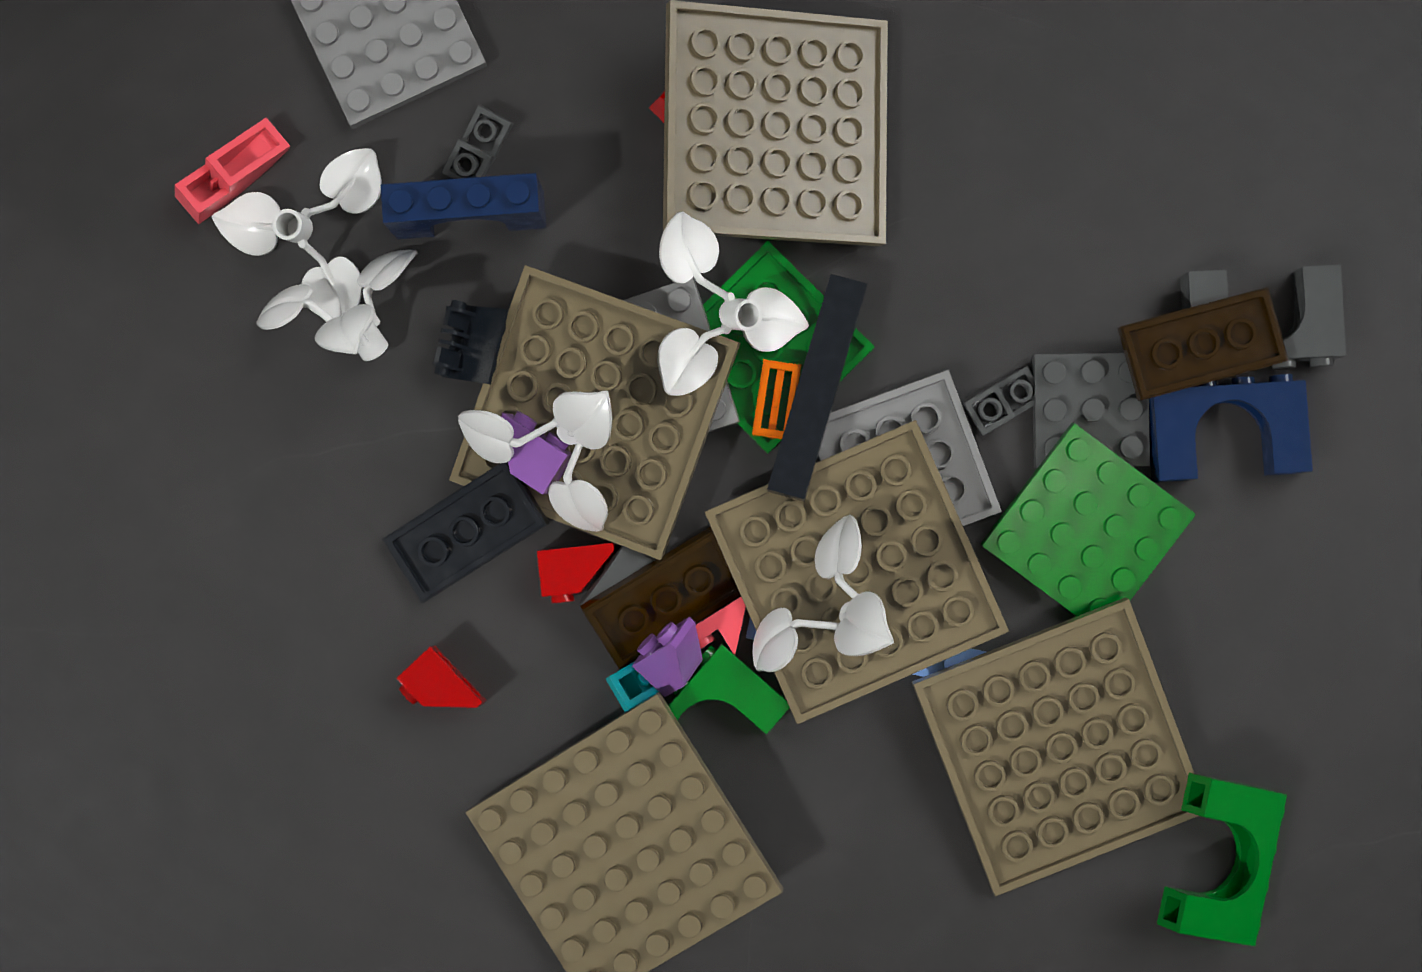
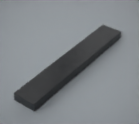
[767,274,868,502]

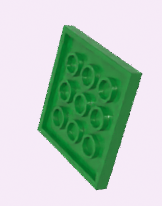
[703,241,875,454]
[980,423,1196,616]

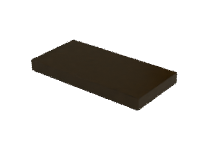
[1117,287,1289,402]
[580,527,741,670]

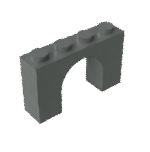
[1180,265,1346,369]

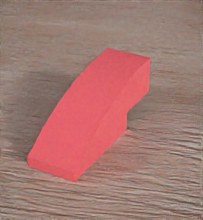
[175,118,290,225]

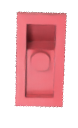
[696,597,746,655]

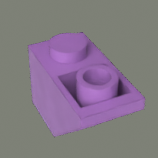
[501,411,572,495]
[632,617,703,697]

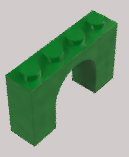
[668,644,790,734]
[1157,772,1287,947]

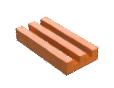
[752,359,801,439]

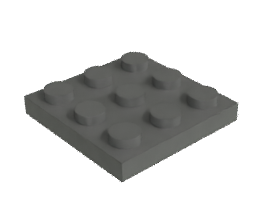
[1032,353,1150,468]

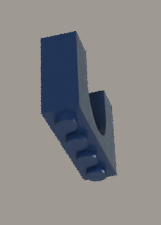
[380,173,547,239]
[1149,374,1313,483]

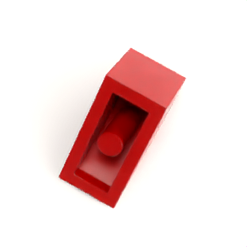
[537,543,616,603]
[396,646,487,708]

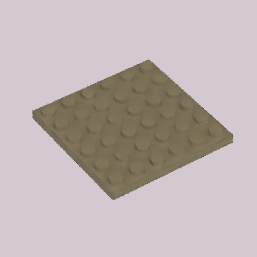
[663,0,888,246]
[449,265,741,560]
[705,420,1009,724]
[912,597,1198,897]
[465,692,783,972]

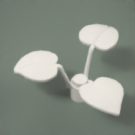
[212,148,382,318]
[657,212,809,396]
[256,249,418,361]
[458,391,612,532]
[752,514,894,672]

